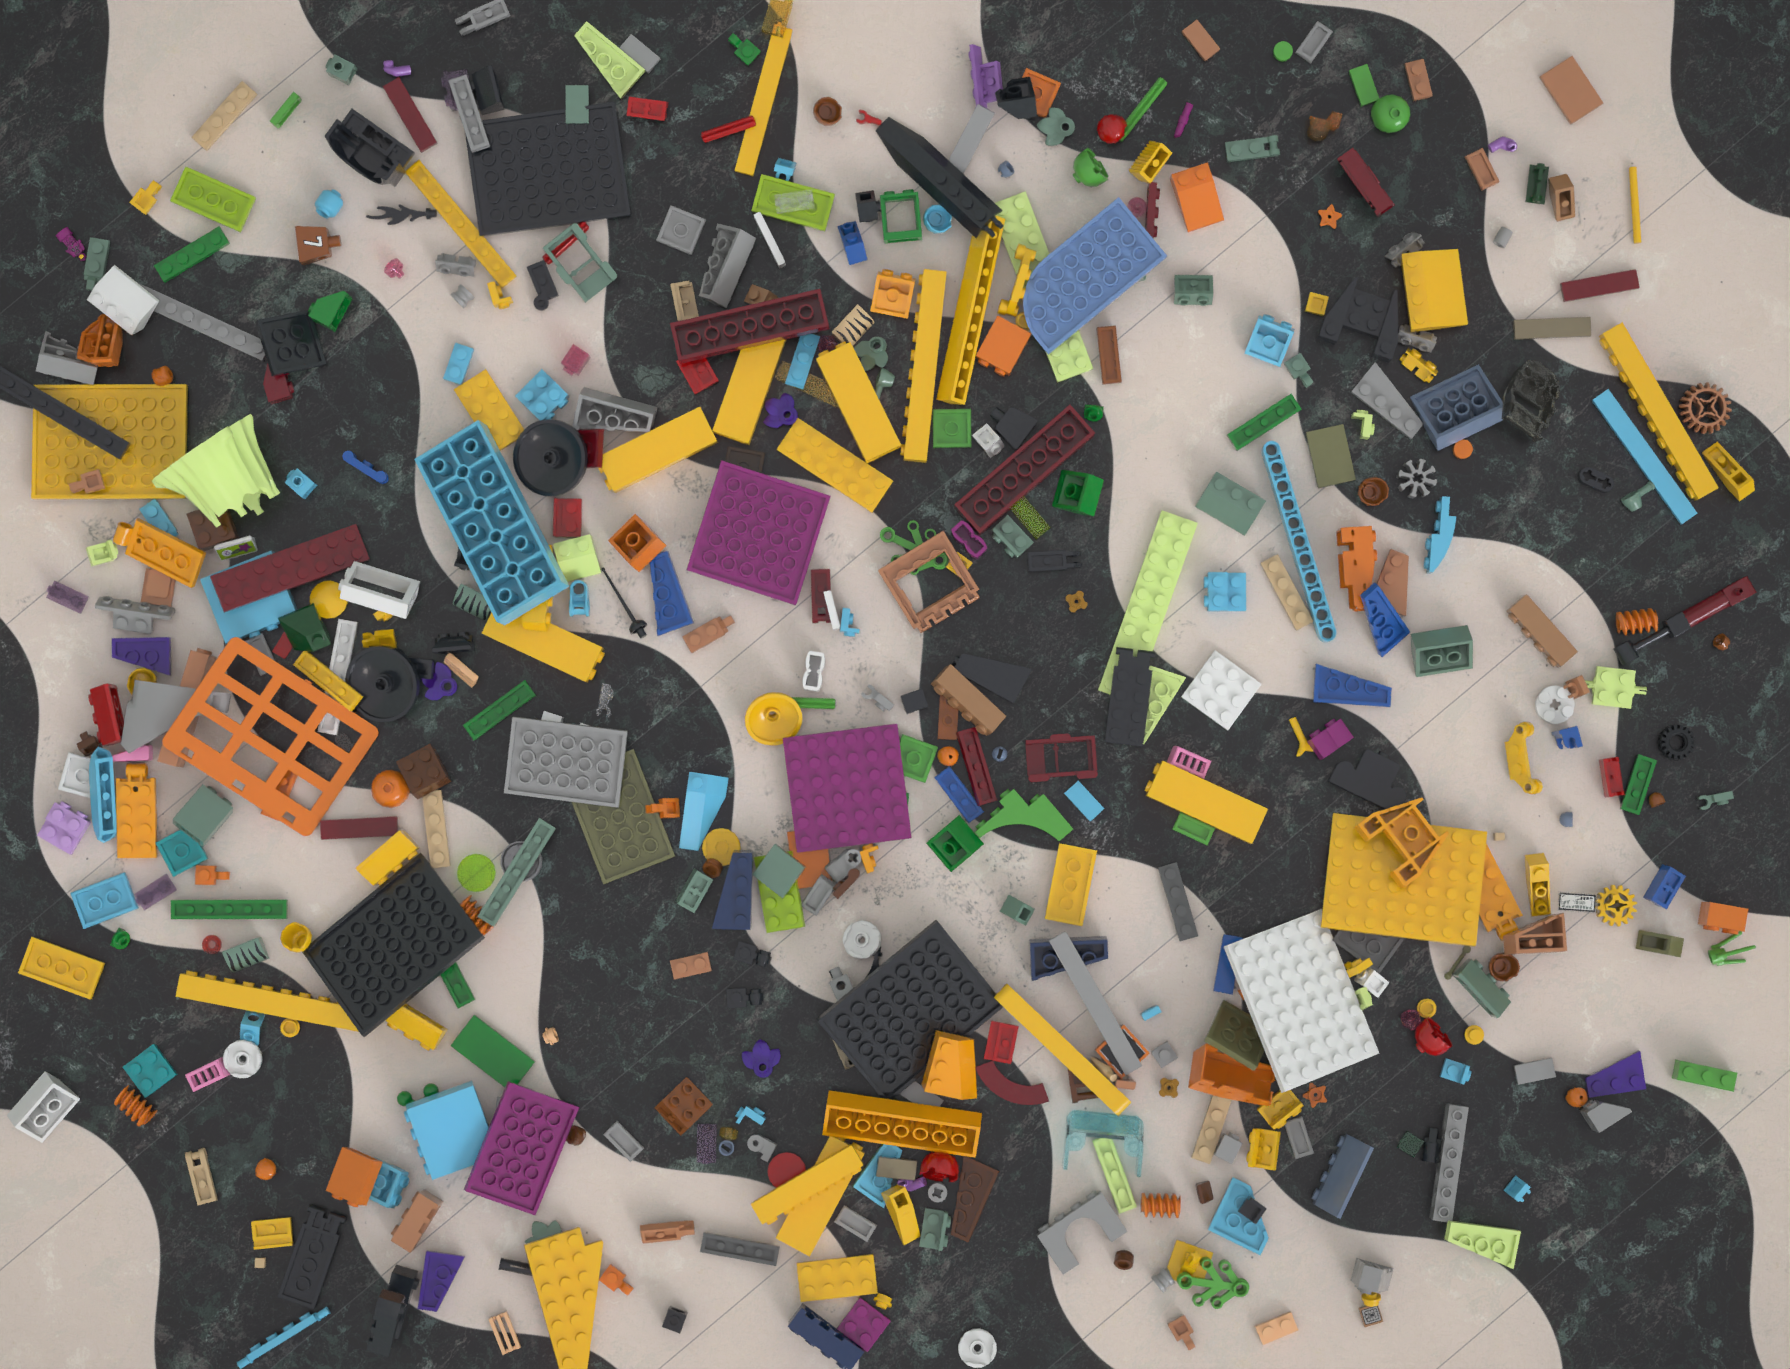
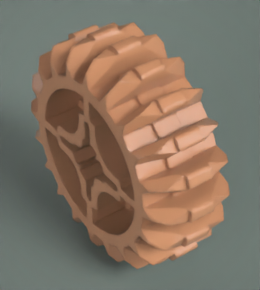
[1679,382,1732,434]

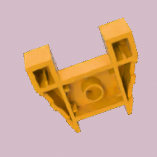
[1354,797,1449,889]

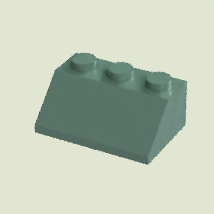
[1195,472,1266,536]
[1411,625,1473,677]
[1452,959,1511,1018]

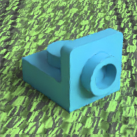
[840,608,860,637]
[1440,1058,1471,1085]

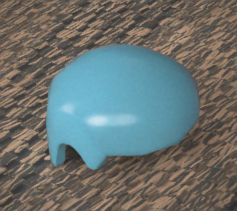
[923,204,952,234]

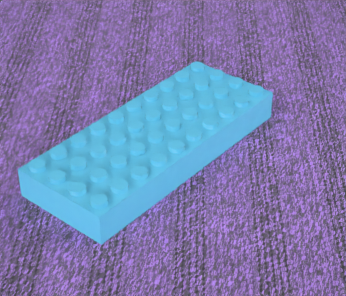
[414,420,569,625]

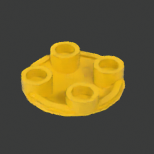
[310,581,348,619]

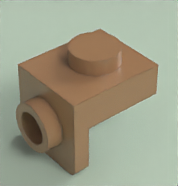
[744,284,778,305]

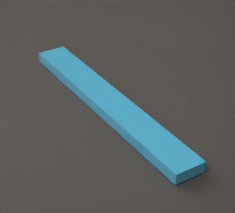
[1591,389,1697,525]

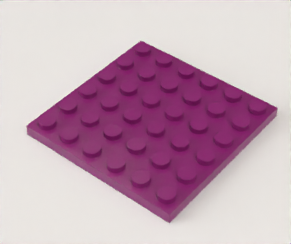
[686,460,831,606]
[783,724,912,853]

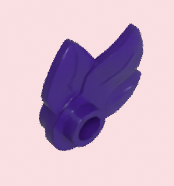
[763,393,798,428]
[421,662,457,700]
[742,1039,781,1078]

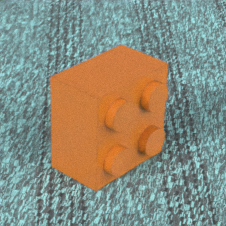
[608,514,667,572]
[1698,902,1748,935]

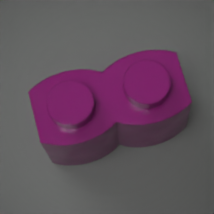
[951,520,987,559]
[1307,718,1354,760]

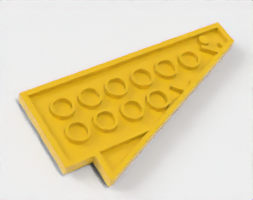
[524,1227,603,1369]

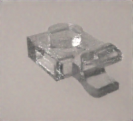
[596,683,614,718]

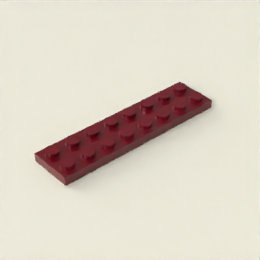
[210,524,370,613]

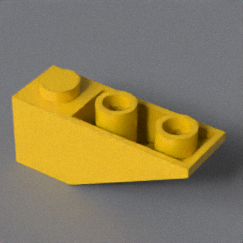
[1525,853,1551,916]
[881,1184,921,1245]

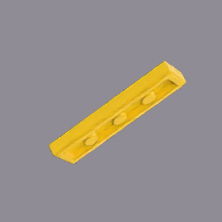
[293,651,364,712]

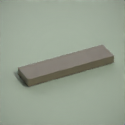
[1513,317,1591,340]

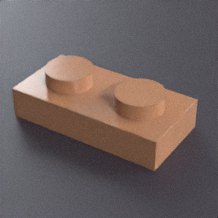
[1404,59,1433,101]
[670,952,712,979]

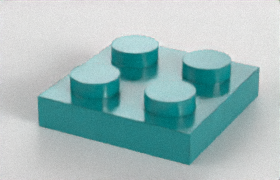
[156,830,209,877]
[123,1044,178,1098]

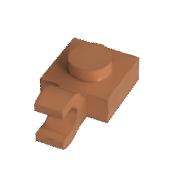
[69,469,105,494]
[1168,1314,1196,1350]

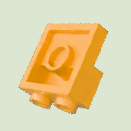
[870,269,916,319]

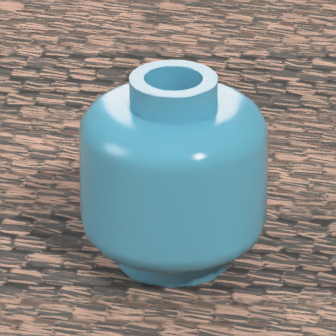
[315,189,343,219]

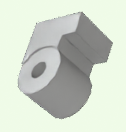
[747,1134,778,1162]

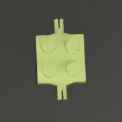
[1585,666,1647,709]

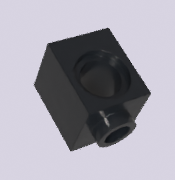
[662,1306,688,1334]

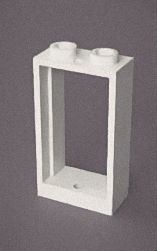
[338,561,420,619]

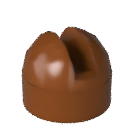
[1713,633,1730,650]
[1649,792,1666,808]

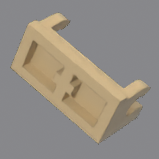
[670,281,699,321]

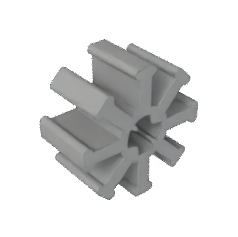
[1396,459,1437,499]

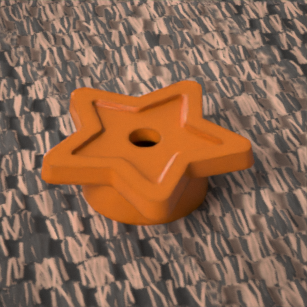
[1318,204,1342,229]
[1303,1083,1327,1108]

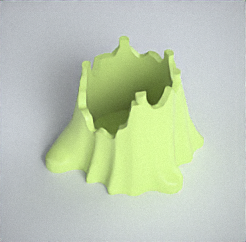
[151,414,280,528]

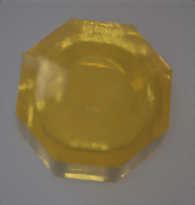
[719,1126,738,1140]

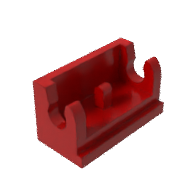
[627,97,669,121]
[1599,757,1625,797]

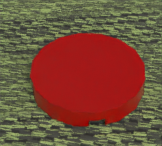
[767,1152,806,1188]

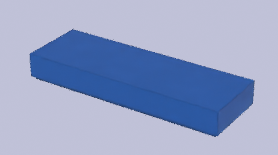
[934,766,984,823]
[1213,934,1242,995]

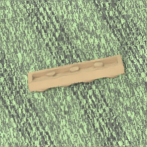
[191,81,257,151]
[1260,554,1314,631]
[422,790,451,868]
[1191,1095,1232,1164]

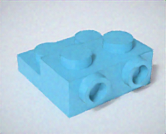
[1244,314,1295,367]
[515,369,569,421]
[1204,572,1246,612]
[369,1157,410,1208]

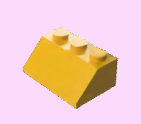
[355,830,420,886]
[386,1004,448,1051]

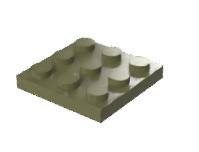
[1204,1000,1264,1071]

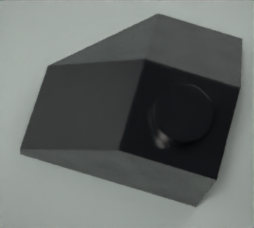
[995,77,1037,119]

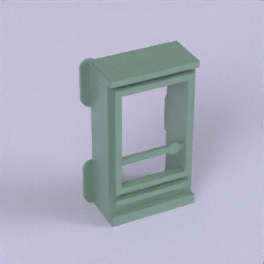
[542,223,617,303]

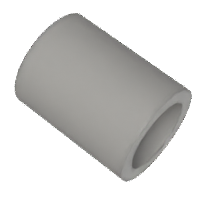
[1493,227,1513,248]

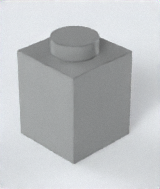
[1214,1132,1242,1164]

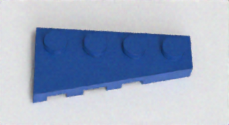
[650,551,694,636]
[1360,582,1410,657]
[1313,664,1392,707]

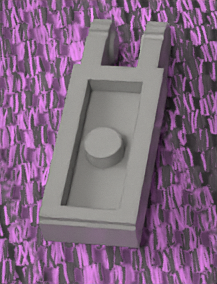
[455,0,511,35]

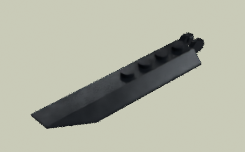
[875,117,1004,238]

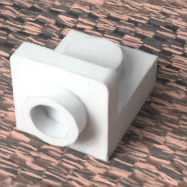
[972,423,1004,458]
[1354,967,1389,998]

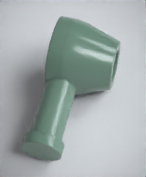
[874,368,895,399]
[1621,481,1655,512]

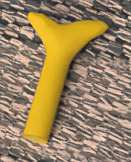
[1289,717,1314,757]

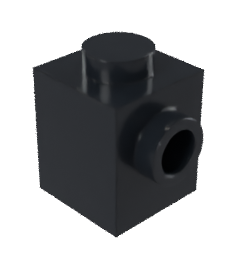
[855,190,881,223]

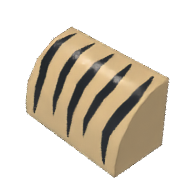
[832,304,875,346]

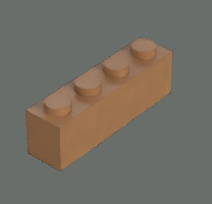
[1506,594,1578,668]
[931,664,1006,736]

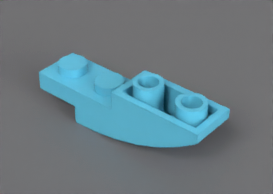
[1424,496,1456,574]

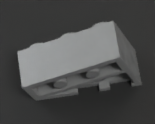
[36,331,98,385]
[1351,1258,1394,1295]

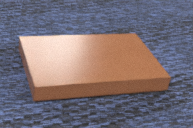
[1539,56,1603,125]

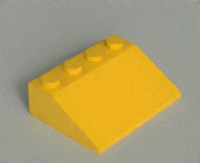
[1401,249,1468,333]

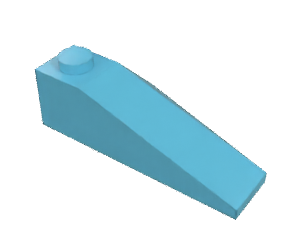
[679,772,729,851]

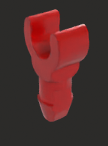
[856,110,882,125]

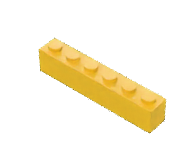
[751,1144,863,1225]

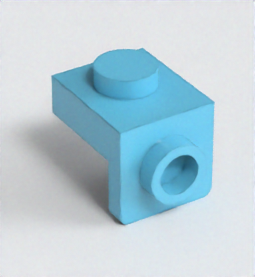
[735,1105,766,1125]

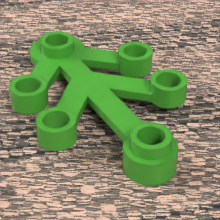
[880,520,949,575]
[1177,1257,1249,1309]

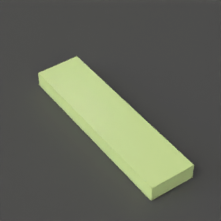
[1092,1134,1137,1214]

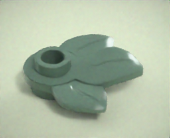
[1037,108,1075,146]
[854,337,888,371]
[525,1220,562,1244]

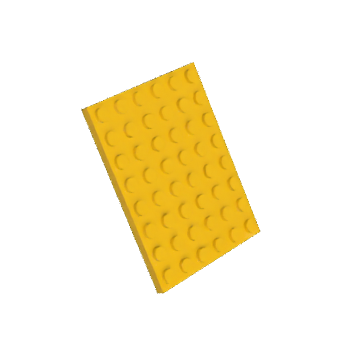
[31,384,188,499]
[1320,813,1487,947]

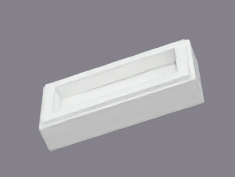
[824,590,840,630]

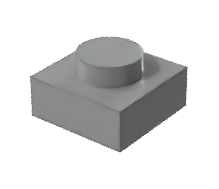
[1151,1041,1178,1068]

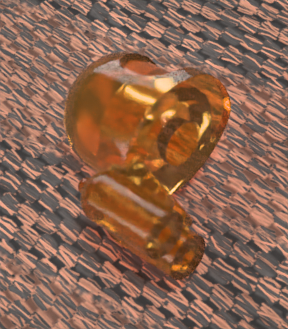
[1307,111,1342,141]

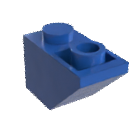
[838,221,868,265]

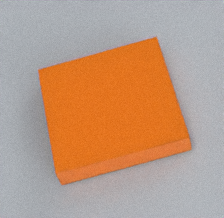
[1022,68,1061,118]

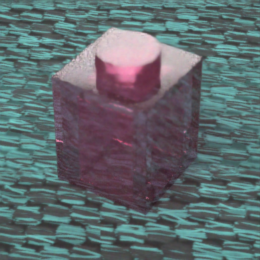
[561,344,591,376]

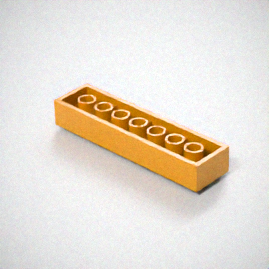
[822,1090,982,1158]

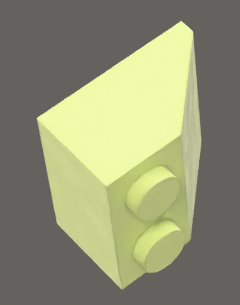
[553,534,601,582]

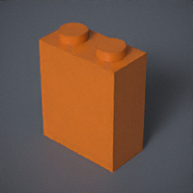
[976,316,1031,377]
[326,1147,383,1207]

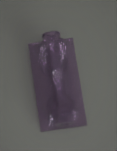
[46,581,89,614]
[134,874,177,911]
[697,1124,717,1164]

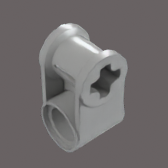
[824,849,862,883]

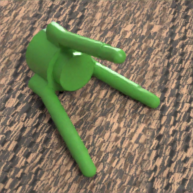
[1708,931,1756,966]

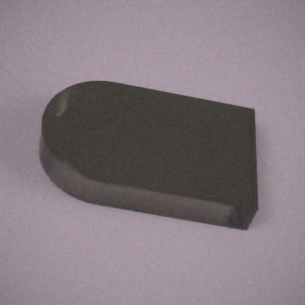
[335,733,354,753]

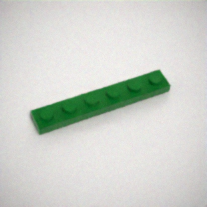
[171,900,288,919]

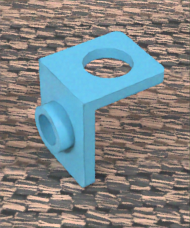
[240,1010,265,1046]

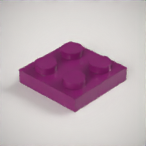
[837,1297,891,1352]

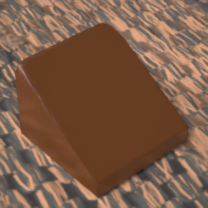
[1195,1181,1213,1204]

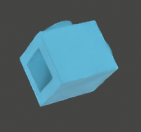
[285,468,317,499]

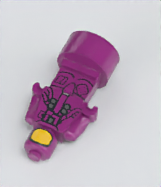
[56,227,87,261]

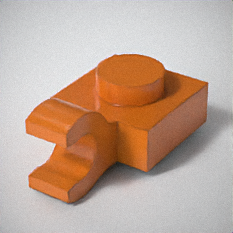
[645,798,680,818]
[195,865,230,885]
[599,1264,634,1296]

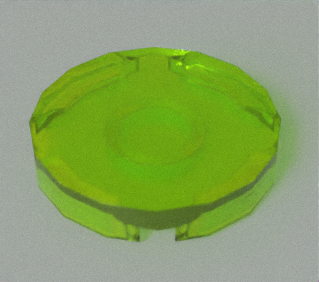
[457,854,496,892]

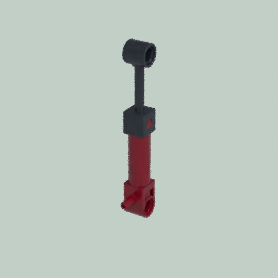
[1613,576,1757,666]

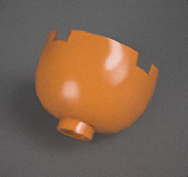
[371,770,410,808]

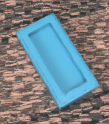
[1064,781,1104,821]

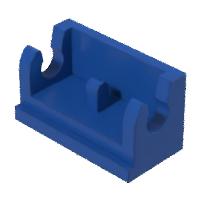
[1552,726,1583,749]
[1643,864,1686,909]

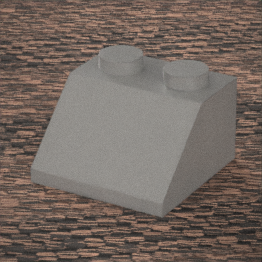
[1579,1099,1632,1133]

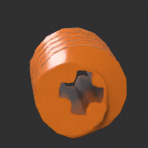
[1616,608,1658,635]
[460,895,496,935]
[114,1085,158,1127]
[1141,1193,1181,1218]

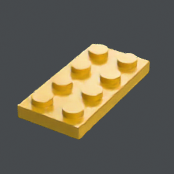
[453,369,525,451]
[1044,843,1097,926]
[18,937,105,999]
[797,1254,878,1302]

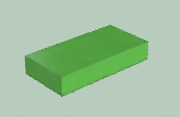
[1348,64,1379,107]
[270,91,302,129]
[1172,812,1215,845]

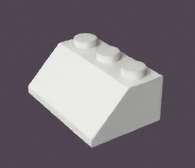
[87,265,159,335]
[7,1071,80,1143]

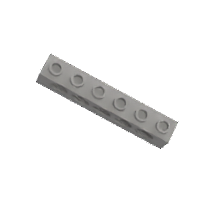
[1429,1103,1469,1222]

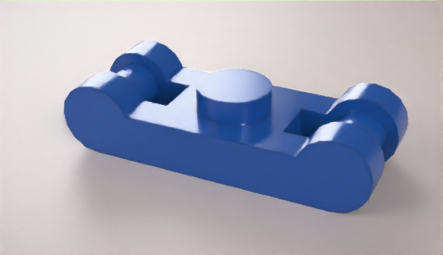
[342,451,389,484]

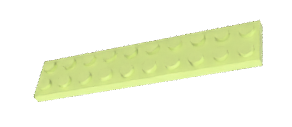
[995,191,1093,383]
[1098,510,1198,695]

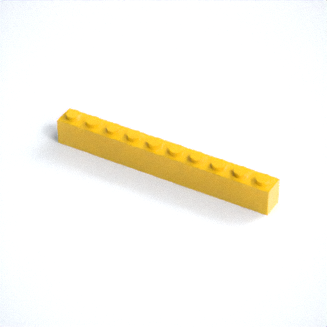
[936,215,1005,405]
[900,269,947,463]
[1599,322,1719,501]
[175,970,359,1032]

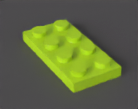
[170,166,256,233]
[751,174,835,232]
[754,851,805,933]

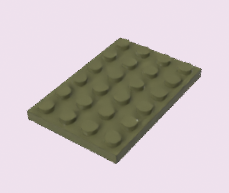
[572,749,675,884]

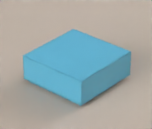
[1140,1005,1161,1021]

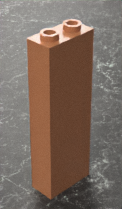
[157,648,217,768]

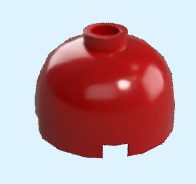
[1415,1017,1453,1056]
[919,1152,959,1182]

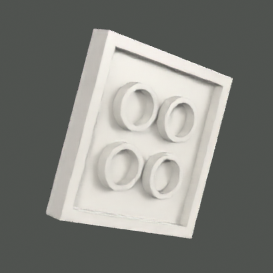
[1181,650,1261,731]

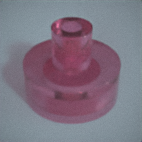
[1127,197,1147,218]
[384,258,404,278]
[818,335,838,353]
[1400,1010,1421,1030]

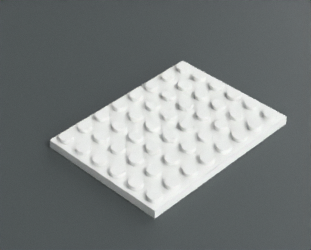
[1224,909,1379,1093]

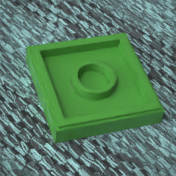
[933,409,971,448]
[900,734,938,783]

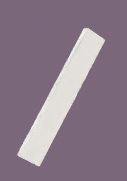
[318,619,358,735]

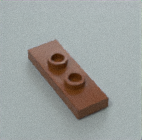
[1096,325,1122,385]
[938,695,958,740]

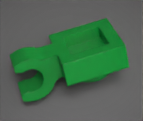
[728,33,761,67]

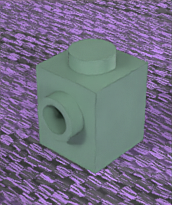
[326,54,358,85]
[1000,895,1035,926]

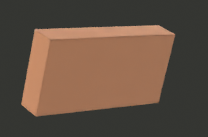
[1182,20,1220,62]
[1465,148,1500,191]
[1114,1078,1136,1090]

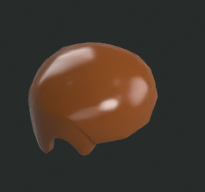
[813,97,842,126]
[1358,477,1389,506]
[1488,952,1520,981]

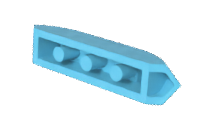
[89,746,117,843]

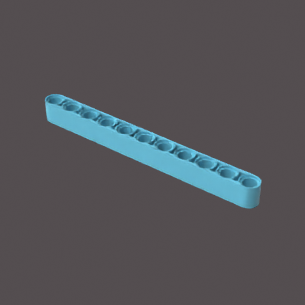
[1261,441,1336,642]

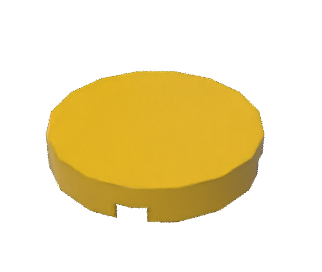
[702,828,741,866]

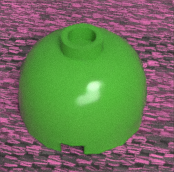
[1371,94,1411,133]
[1073,148,1108,187]

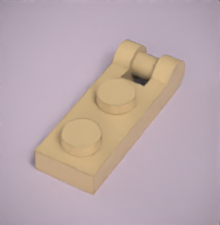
[185,1148,218,1205]

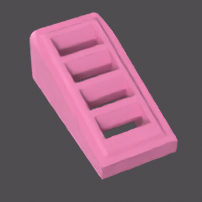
[112,745,153,762]
[1167,746,1211,779]
[185,1057,230,1092]

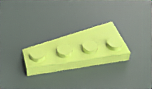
[574,21,645,99]
[1143,666,1186,744]
[1445,1220,1521,1269]

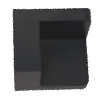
[900,689,928,715]
[1238,1195,1267,1224]

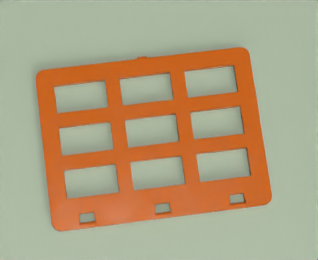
[162,637,378,836]

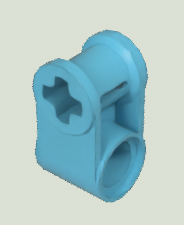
[569,580,590,617]

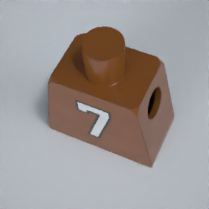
[295,226,342,265]

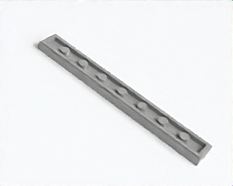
[1049,931,1142,1075]

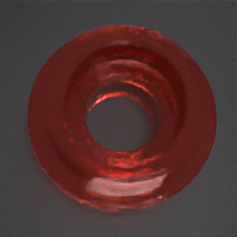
[202,935,222,954]

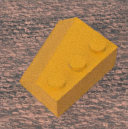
[922,1030,977,1100]

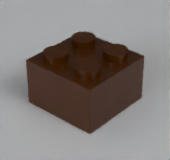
[186,509,239,551]
[396,744,452,799]

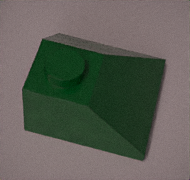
[278,603,331,652]

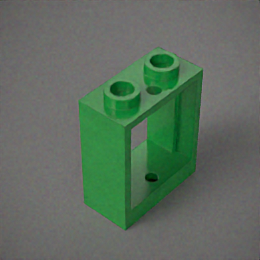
[880,189,922,244]

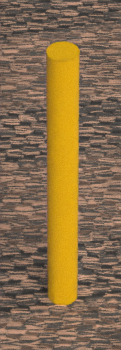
[1629,167,1641,244]

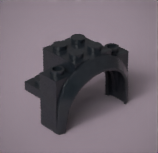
[325,108,415,187]

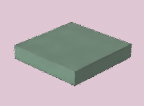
[752,844,806,898]

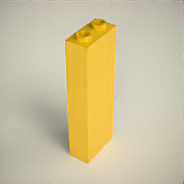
[712,339,787,445]
[816,342,901,464]
[598,407,718,493]
[482,612,605,683]
[1144,761,1268,844]
[776,1136,865,1257]

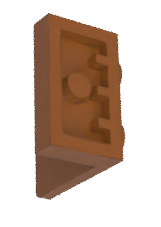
[654,1077,713,1136]

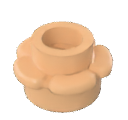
[543,1027,559,1045]

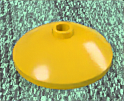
[745,692,802,746]

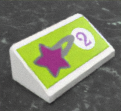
[214,536,258,561]

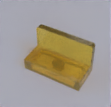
[761,0,793,38]

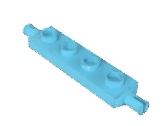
[237,1307,331,1369]

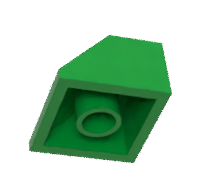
[308,291,352,332]
[1052,470,1104,516]
[926,815,984,872]

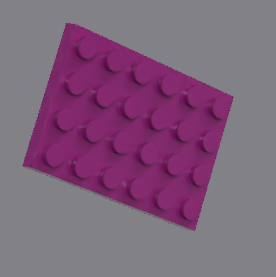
[464,1081,579,1215]

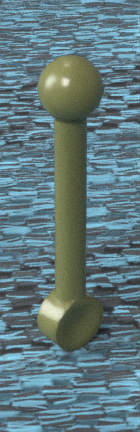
[1444,946,1471,980]

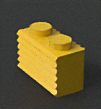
[1129,141,1172,184]

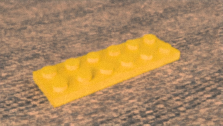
[777,418,893,513]

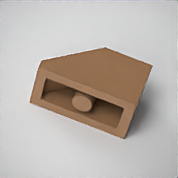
[1548,174,1575,221]

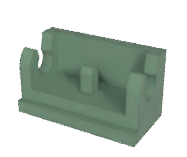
[675,868,713,913]

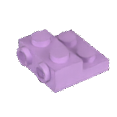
[37,801,91,855]

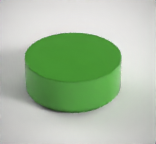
[1273,41,1293,62]

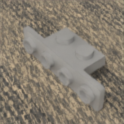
[95,596,175,634]

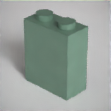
[173,784,233,847]

